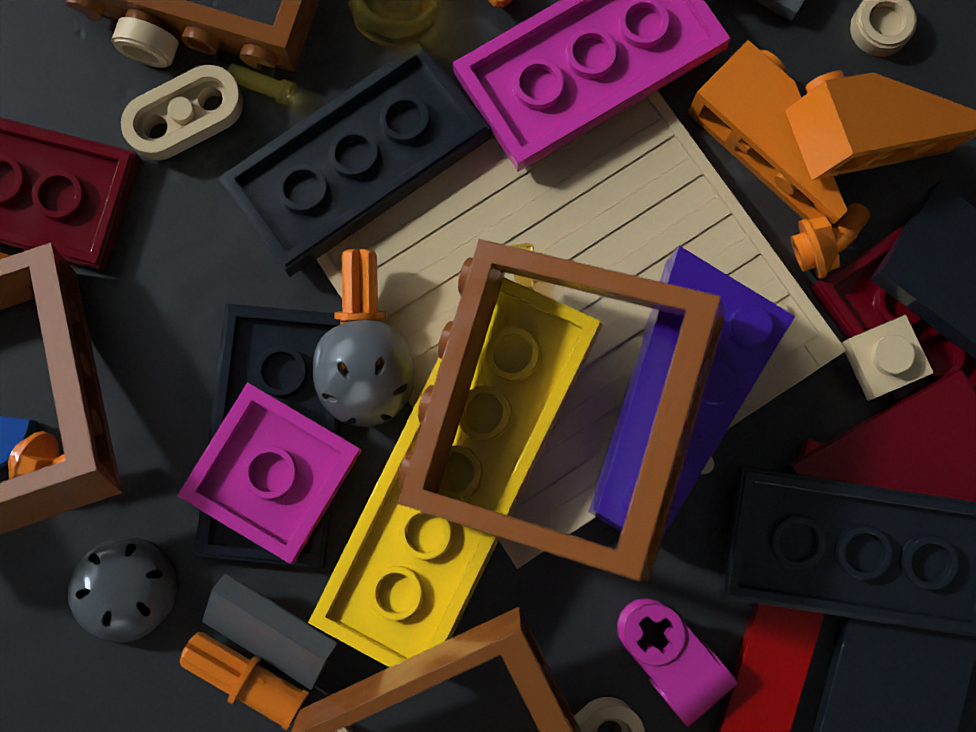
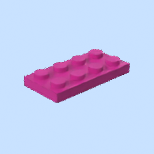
[453,0,731,172]

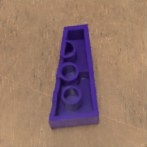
[588,246,795,536]

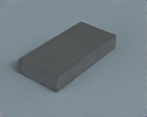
[202,573,337,690]

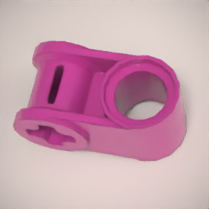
[617,598,738,727]

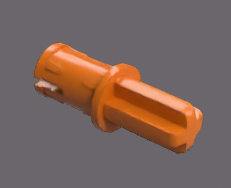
[334,249,386,371]
[180,632,309,731]

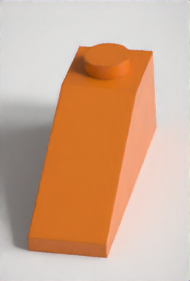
[687,40,848,226]
[785,70,976,181]

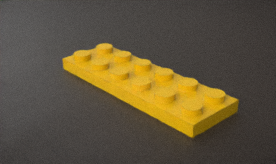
[308,277,603,667]

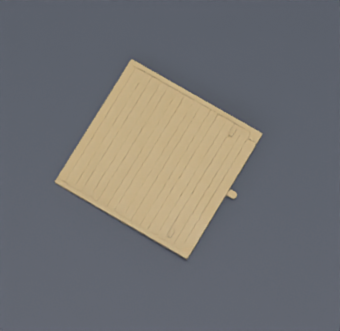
[316,90,846,569]

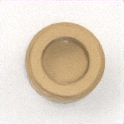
[850,0,917,57]
[111,17,179,68]

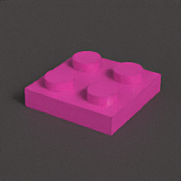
[177,382,362,564]

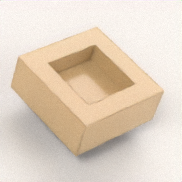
[842,315,934,401]

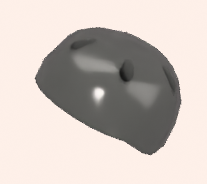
[313,320,415,427]
[68,536,177,643]

